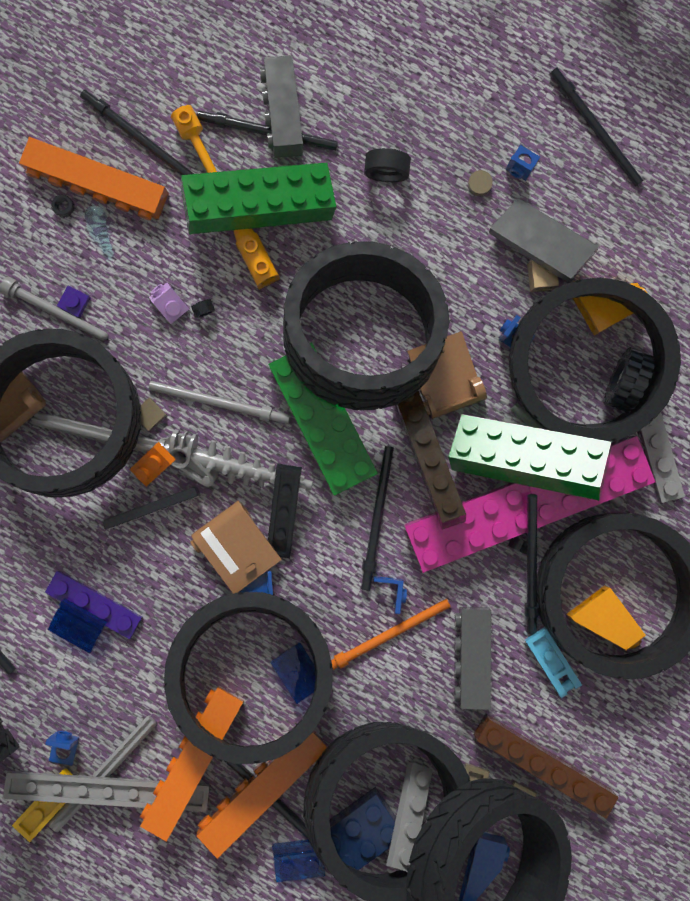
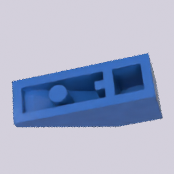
[458,832,510,901]

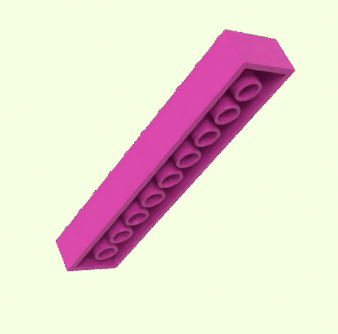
[404,436,655,573]

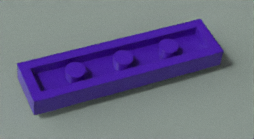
[45,571,143,639]

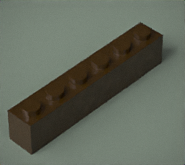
[395,390,466,530]

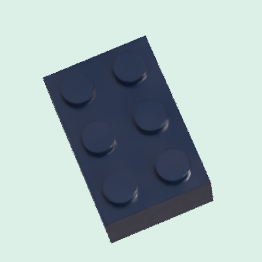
[329,787,396,870]

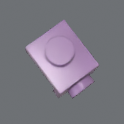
[149,283,189,324]

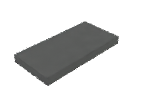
[489,198,599,283]

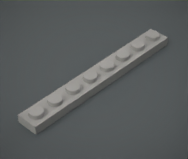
[3,771,209,812]

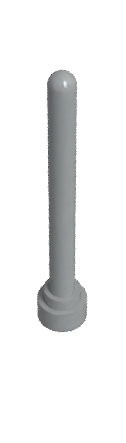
[0,276,108,341]

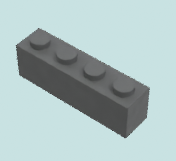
[260,55,303,158]
[454,607,491,710]

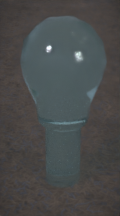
[84,205,112,252]

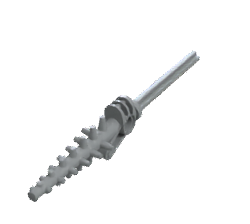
[32,412,313,491]

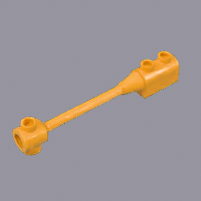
[171,105,280,290]

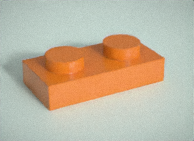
[129,442,176,487]

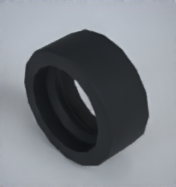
[364,148,411,183]

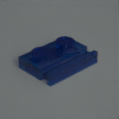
[48,598,107,654]
[269,642,315,704]
[272,839,325,883]

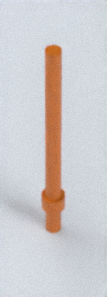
[331,599,451,670]

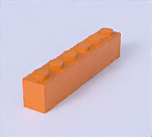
[19,137,169,220]
[140,687,243,842]
[197,731,327,859]

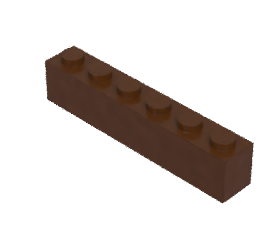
[473,713,619,819]

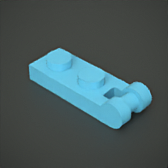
[524,627,582,699]

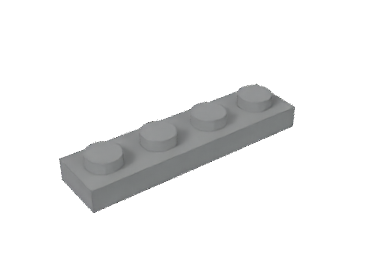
[639,412,685,503]
[386,762,433,872]

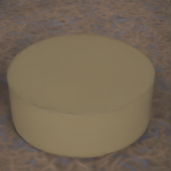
[468,170,493,196]

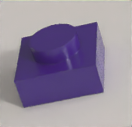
[57,285,91,318]

